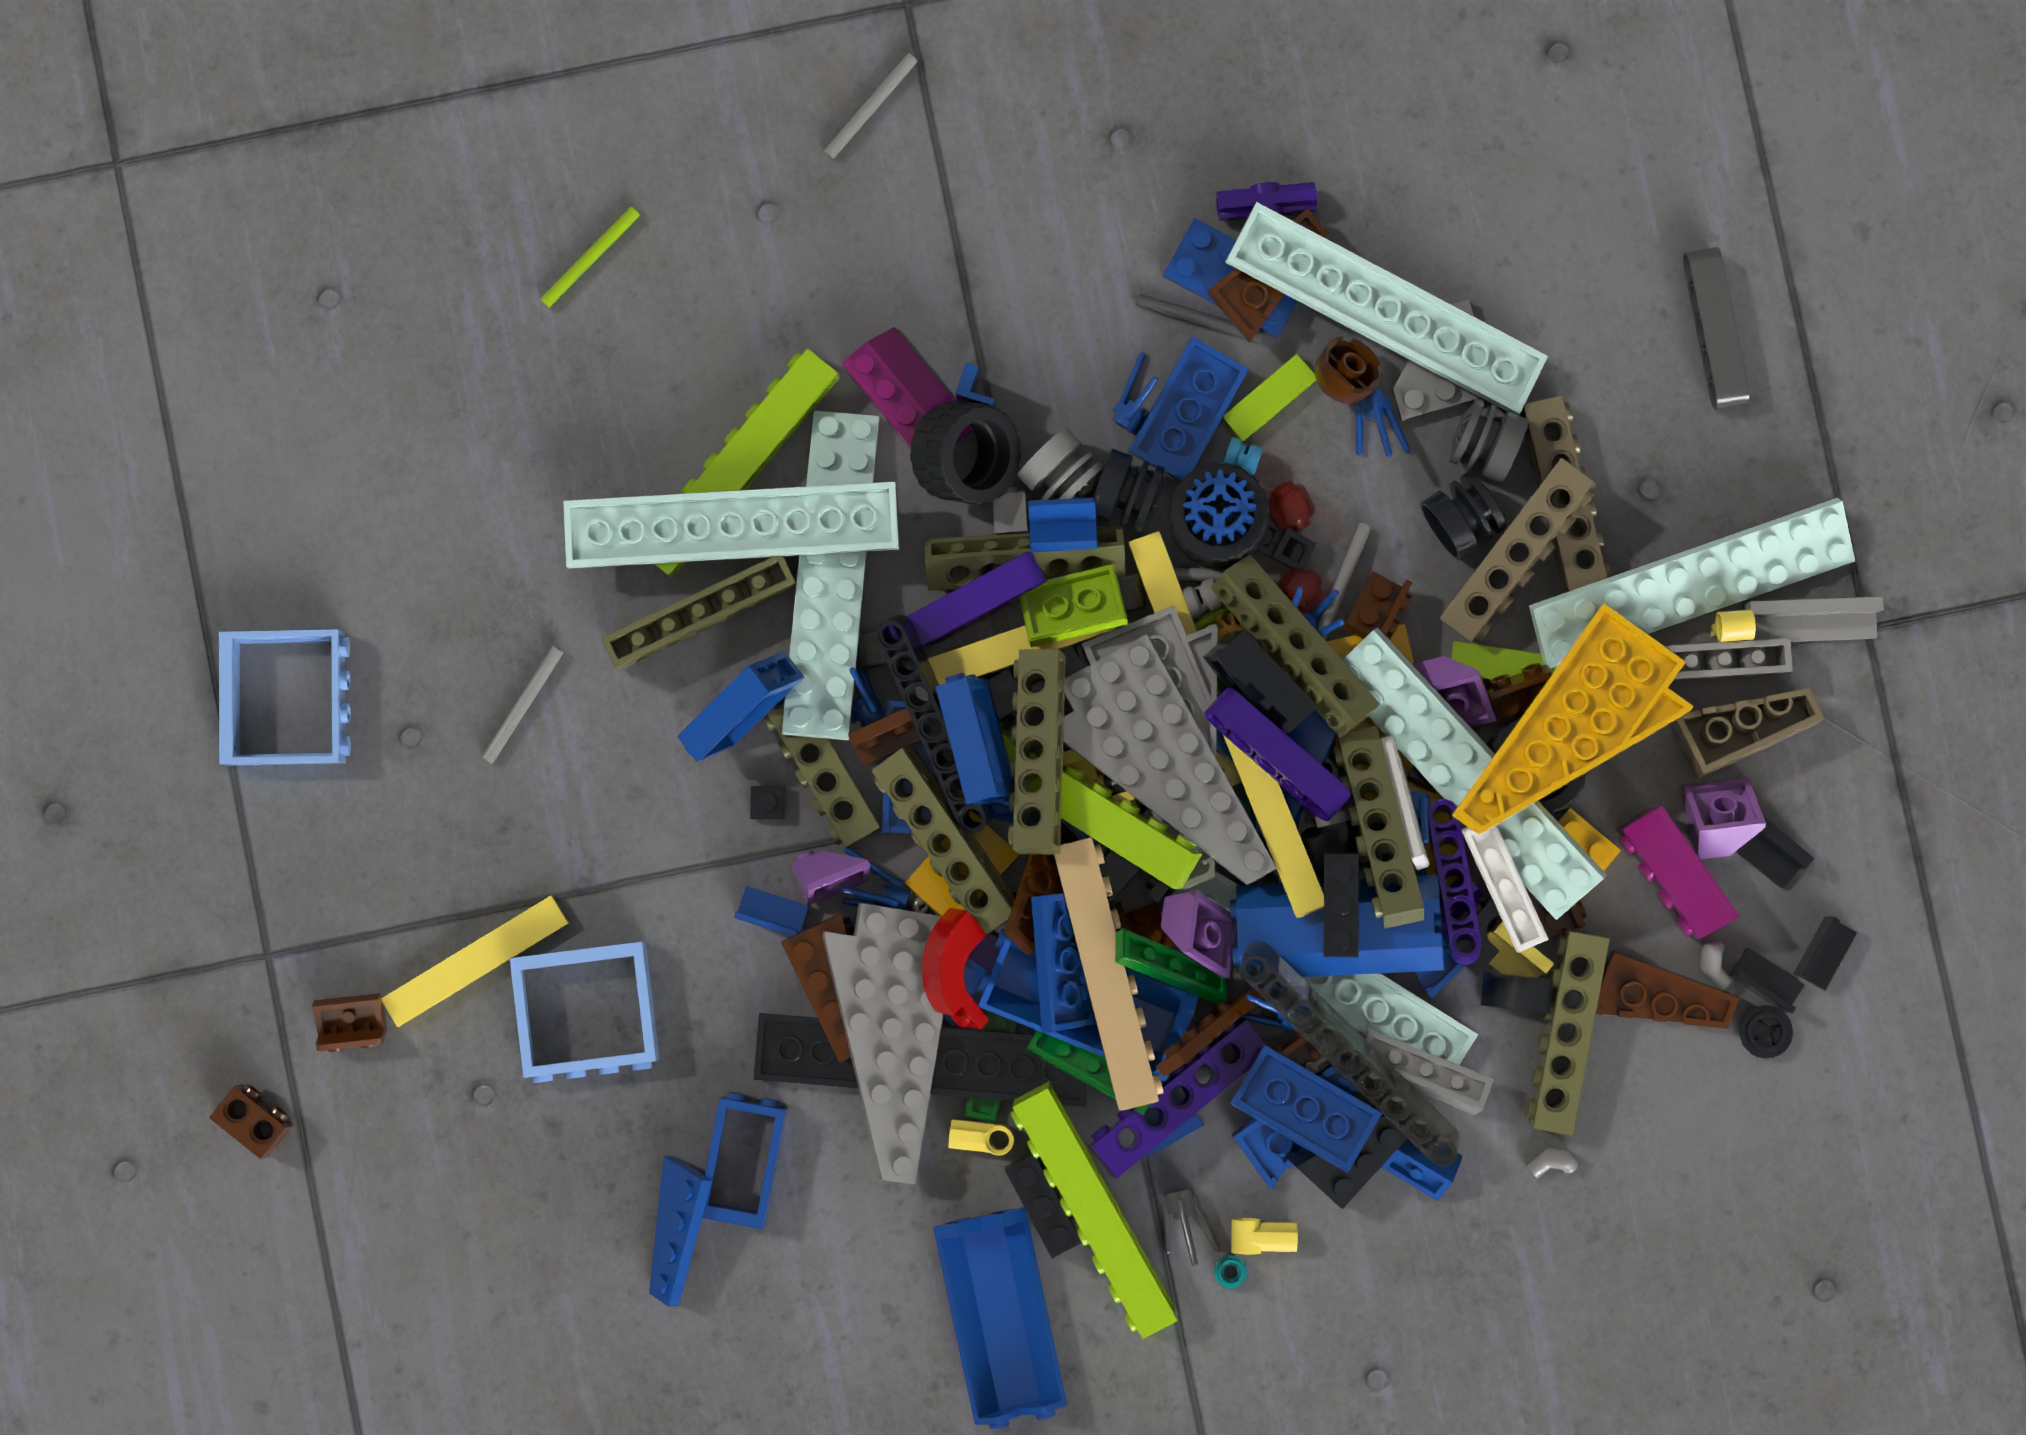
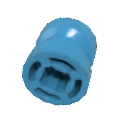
[1223,437,1263,476]

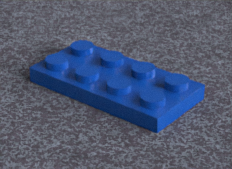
[1163,217,1298,339]
[1127,336,1249,482]
[1231,1045,1382,1173]

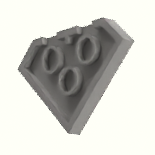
[1392,299,1483,422]

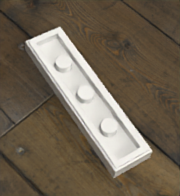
[1380,736,1429,870]
[1462,825,1548,953]

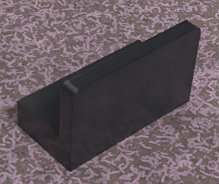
[1736,816,1815,888]
[1793,916,1857,991]
[1729,948,1805,1014]

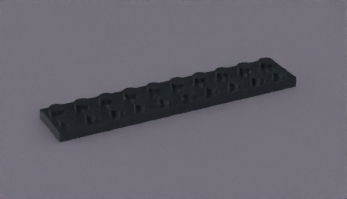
[753,1013,1087,1107]

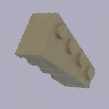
[1670,688,1825,780]

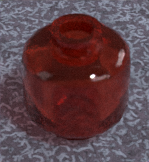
[1267,481,1316,532]
[1276,567,1323,614]

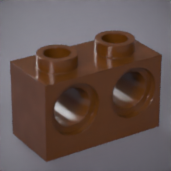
[209,1084,293,1159]

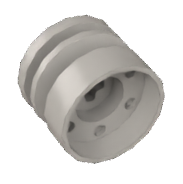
[1017,428,1105,500]

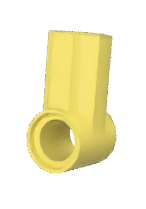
[1710,610,1756,643]
[948,1119,1016,1156]
[1231,1218,1298,1255]

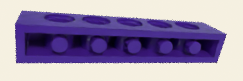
[1088,1019,1267,1178]

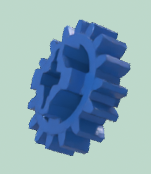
[1183,470,1256,544]

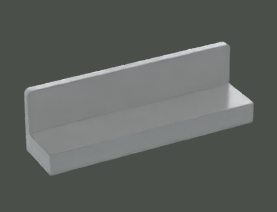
[1743,597,1884,642]
[1352,1029,1494,1115]

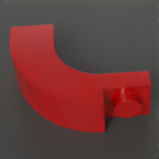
[922,908,989,1030]

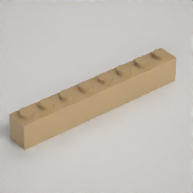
[1054,837,1163,1111]

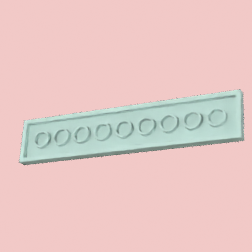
[1225,202,1548,415]
[782,411,880,740]
[563,482,899,568]
[1529,498,1855,669]
[1342,627,1607,920]
[1160,871,1478,1065]

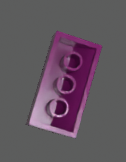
[841,327,973,451]
[1617,806,1740,939]

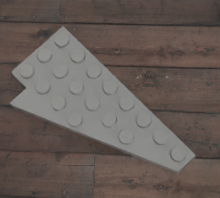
[1082,606,1218,890]
[1063,634,1277,885]
[822,903,943,1185]

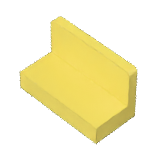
[1487,920,1554,978]

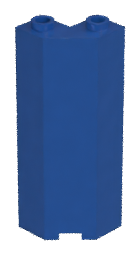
[1230,875,1444,980]
[977,929,1199,1082]
[933,1207,1068,1429]

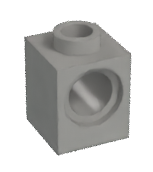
[992,487,1028,534]

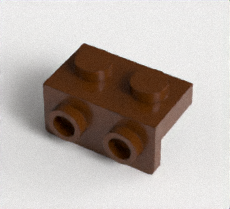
[312,993,387,1052]

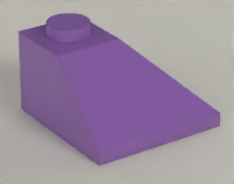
[1413,656,1497,727]
[1683,778,1766,859]
[791,850,871,906]
[1161,890,1237,979]

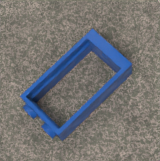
[677,651,805,762]
[935,673,1015,804]
[702,1092,788,1229]

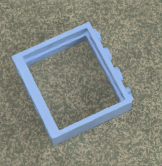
[219,629,351,766]
[510,941,660,1083]

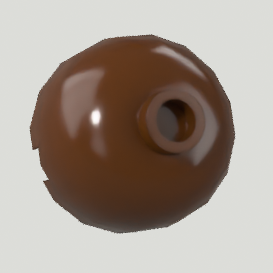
[1315,337,1383,404]

